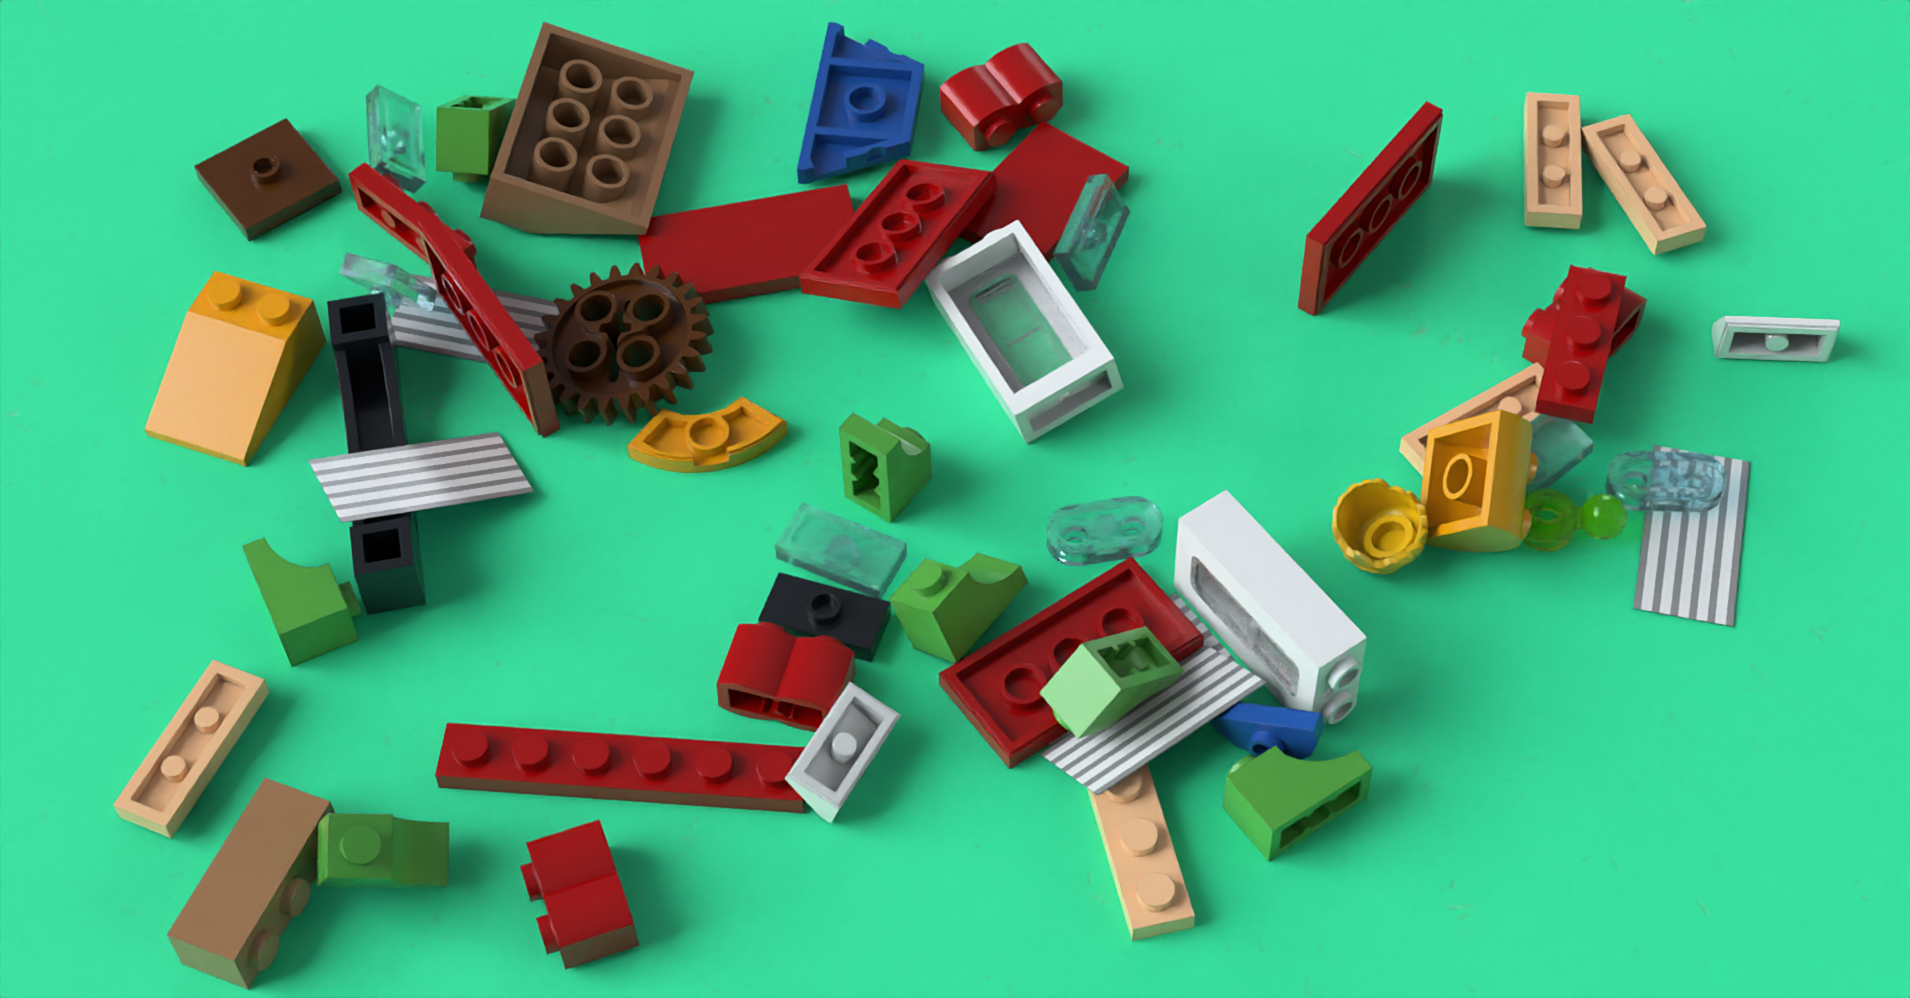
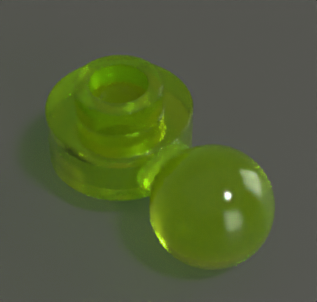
[1522,489,1627,552]

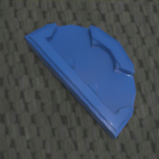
[1209,702,1325,760]

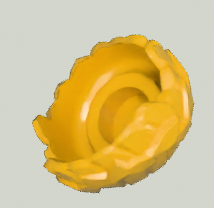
[1332,478,1428,574]

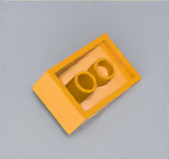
[145,271,327,467]

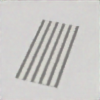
[391,274,559,363]
[308,432,534,523]
[1633,445,1750,627]
[1040,645,1267,796]

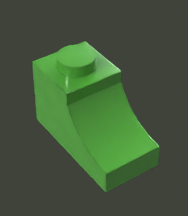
[436,95,516,182]
[839,413,932,524]
[242,537,362,667]
[889,553,1028,663]
[1039,626,1185,739]
[1223,745,1373,862]
[317,813,449,888]

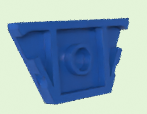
[797,22,925,184]

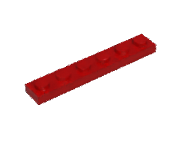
[435,723,806,813]

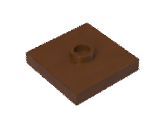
[194,118,342,242]

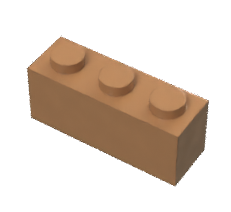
[167,778,335,990]

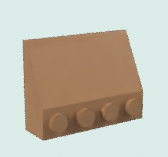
[480,22,694,235]

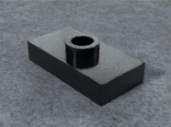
[758,572,891,663]

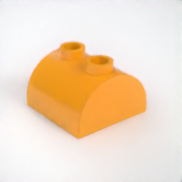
[1420,409,1538,552]

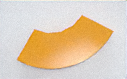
[627,396,788,473]

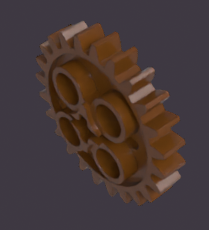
[534,263,714,426]

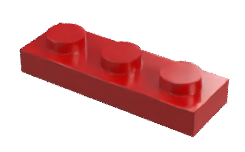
[348,162,478,271]
[1535,265,1627,424]

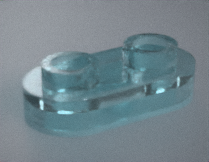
[1605,451,1727,512]
[1046,496,1163,566]

